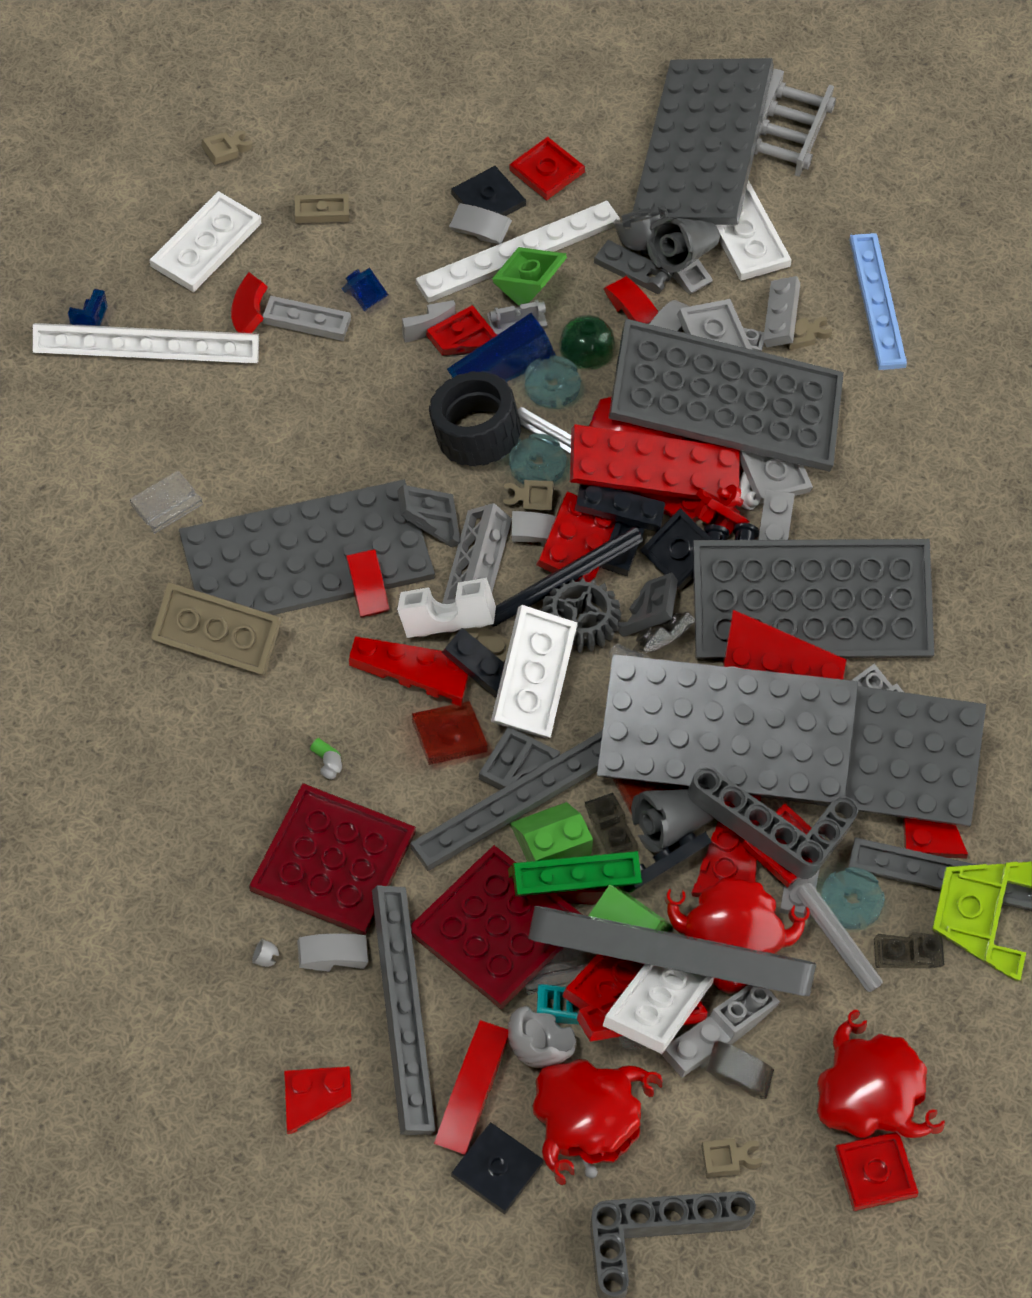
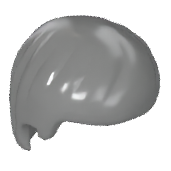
[508,1006,576,1068]

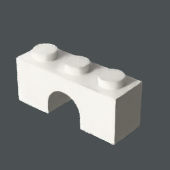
[397,578,496,638]

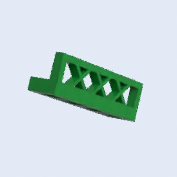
[508,851,642,896]

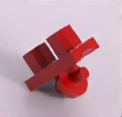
[693,484,750,535]

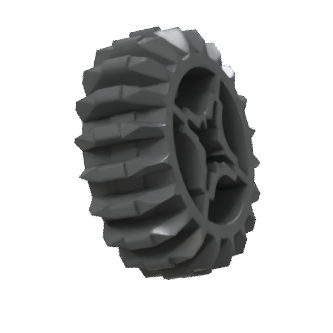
[541,576,621,654]

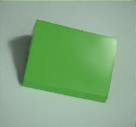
[492,247,567,306]

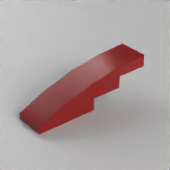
[434,1020,508,1154]

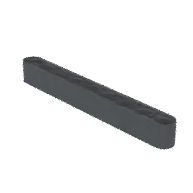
[528,906,816,996]

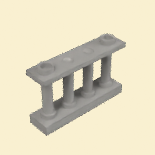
[754,68,836,177]

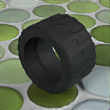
[429,371,521,467]

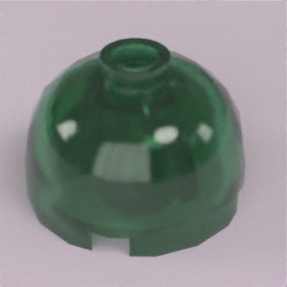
[559,314,615,370]

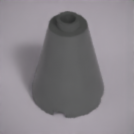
[647,217,720,273]
[631,789,715,853]

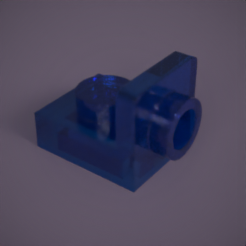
[342,267,389,312]
[68,289,108,326]

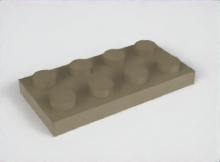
[151,582,283,675]

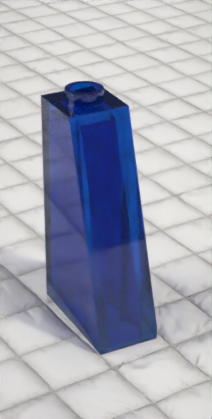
[447,313,557,382]

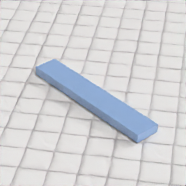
[849,233,907,370]

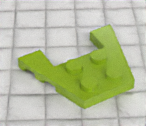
[932,861,1032,981]

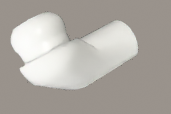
[739,472,759,510]

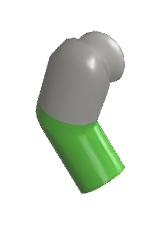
[310,738,342,780]

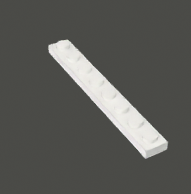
[416,201,620,303]
[33,323,259,363]

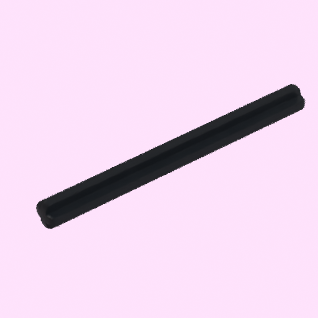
[490,527,643,627]

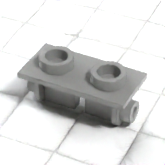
[487,300,547,336]

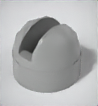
[252,939,279,967]

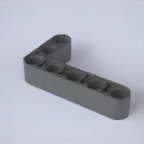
[688,767,858,879]
[590,1191,756,1298]

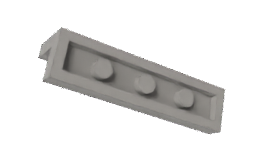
[442,503,512,604]

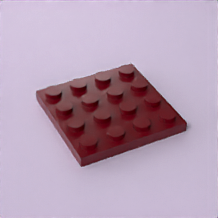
[249,783,416,935]
[410,845,583,1010]

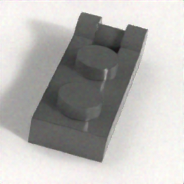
[594,240,674,294]

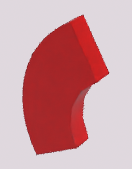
[231,272,268,333]

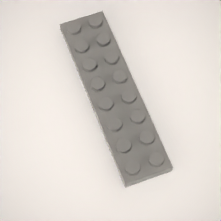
[677,299,813,504]

